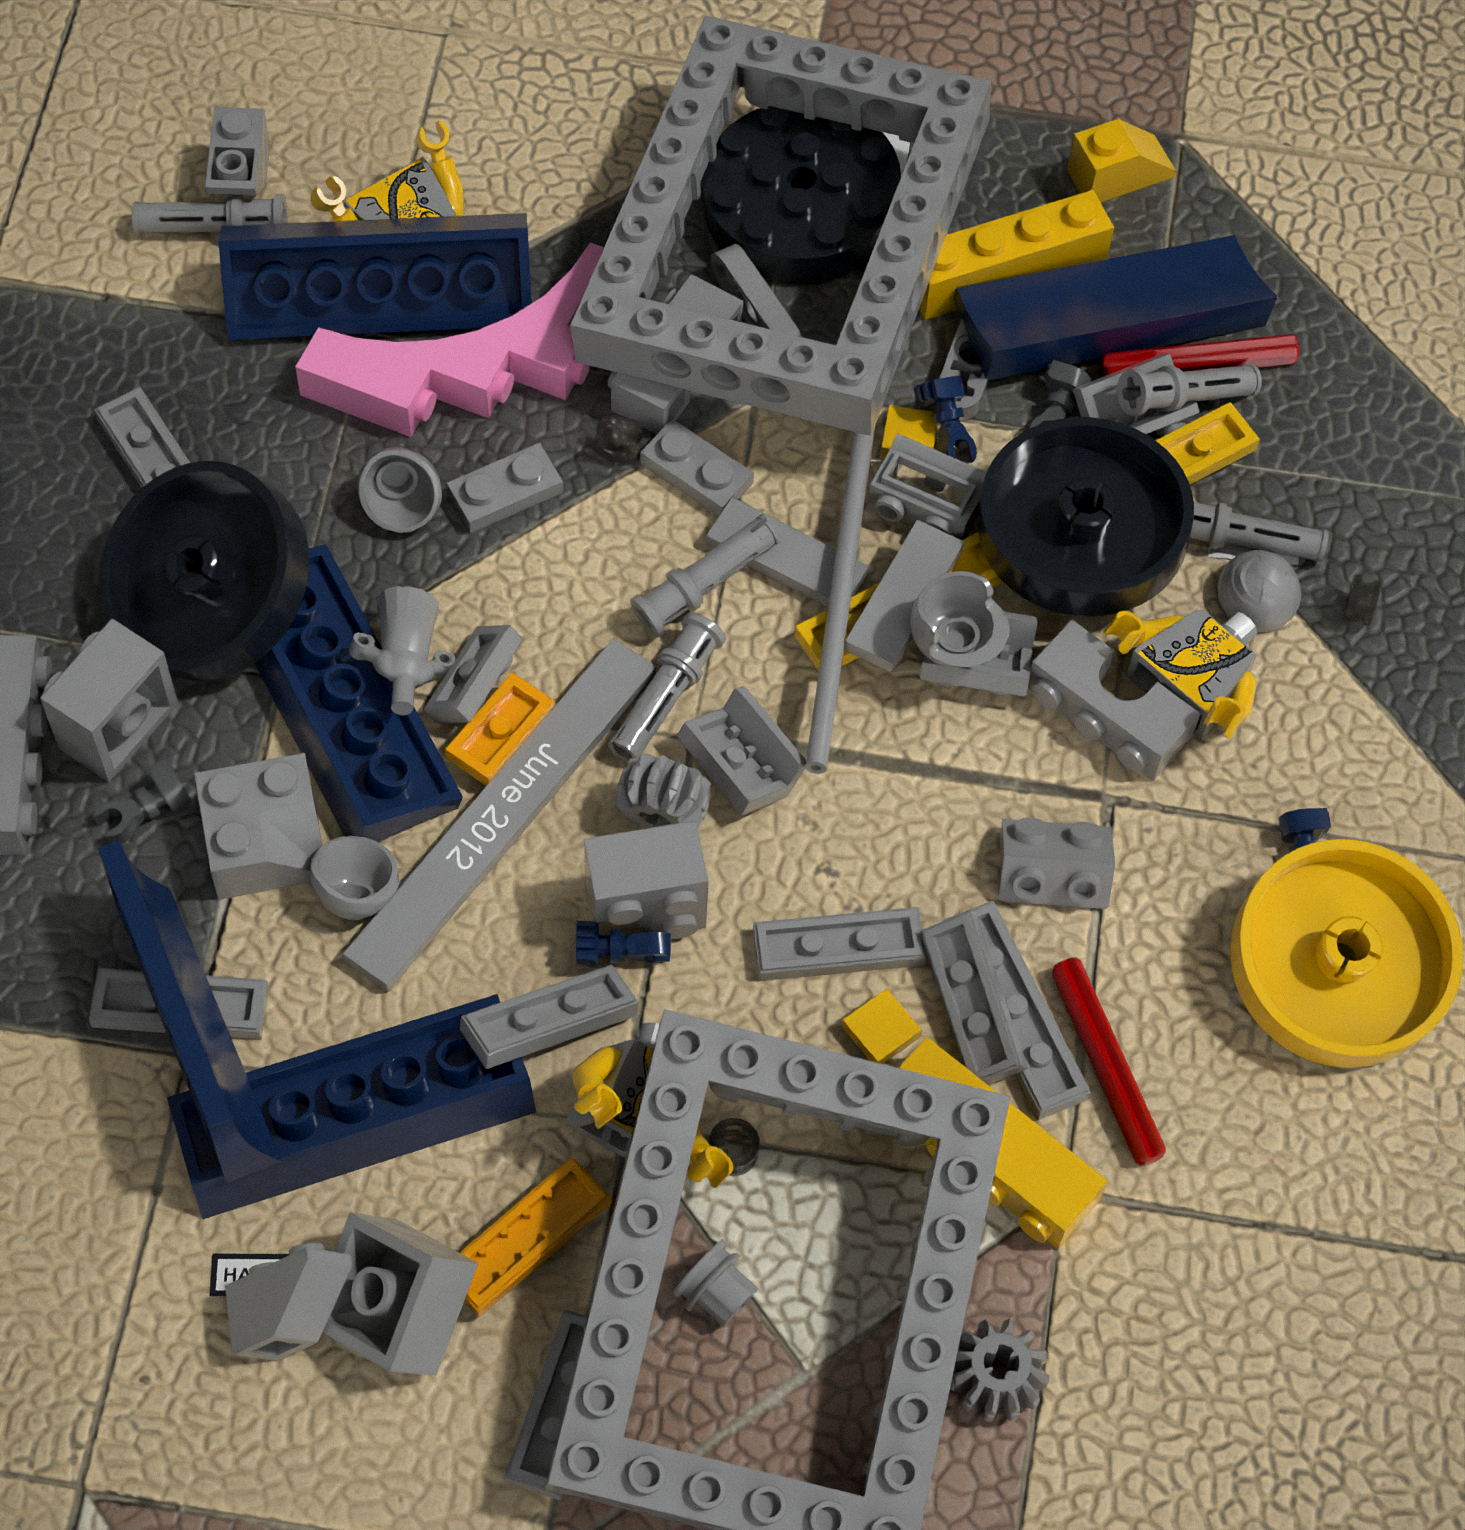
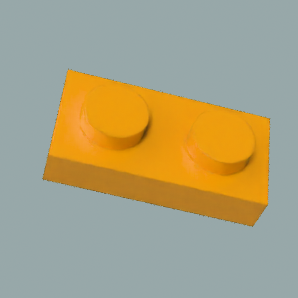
[445,672,555,786]

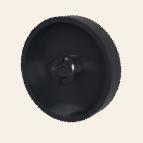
[702,106,901,283]
[978,417,1194,617]
[99,461,309,681]

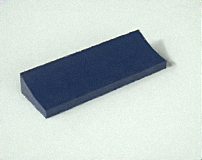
[218,213,532,340]
[953,235,1278,380]
[254,544,463,843]
[98,840,282,1183]
[167,994,536,1219]

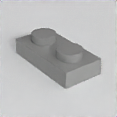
[640,419,754,516]
[446,443,563,533]
[424,625,523,723]

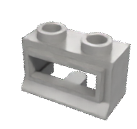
[867,433,987,540]

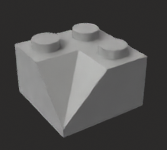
[40,619,178,782]
[194,753,322,900]
[584,821,709,938]
[323,1212,478,1376]

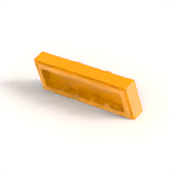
[459,1156,611,1318]

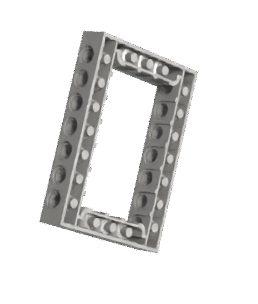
[570,16,991,436]
[545,1009,1010,1530]

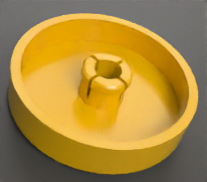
[1230,839,1464,1068]

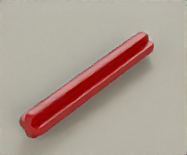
[1101,334,1300,377]
[1052,957,1166,1166]

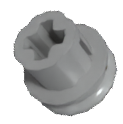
[671,1239,758,1328]

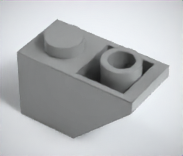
[205,107,270,195]
[225,1243,352,1361]

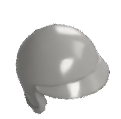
[910,571,1009,668]

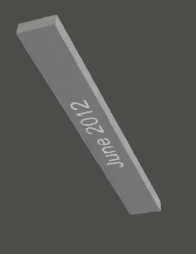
[343,638,656,992]

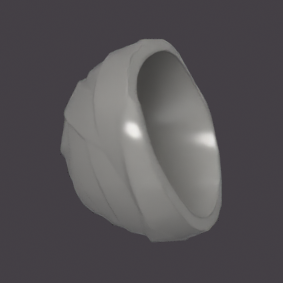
[357,447,442,533]
[1217,550,1301,632]
[310,836,399,920]

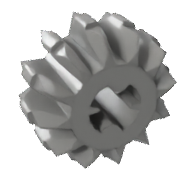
[616,754,711,829]
[950,1318,1050,1422]

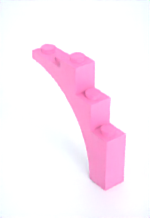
[295,242,604,437]

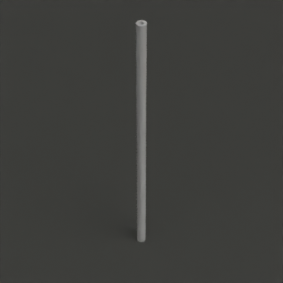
[805,427,875,774]

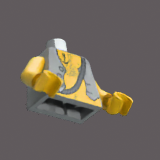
[310,120,464,222]
[1103,610,1257,741]
[565,1022,733,1188]

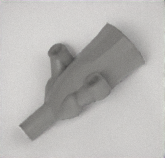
[349,586,455,715]

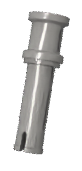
[132,194,288,234]
[1117,364,1262,416]
[1190,502,1329,563]
[630,514,781,638]
[608,612,726,762]

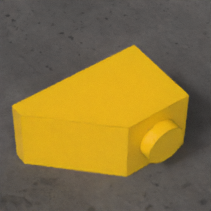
[1067,119,1177,202]

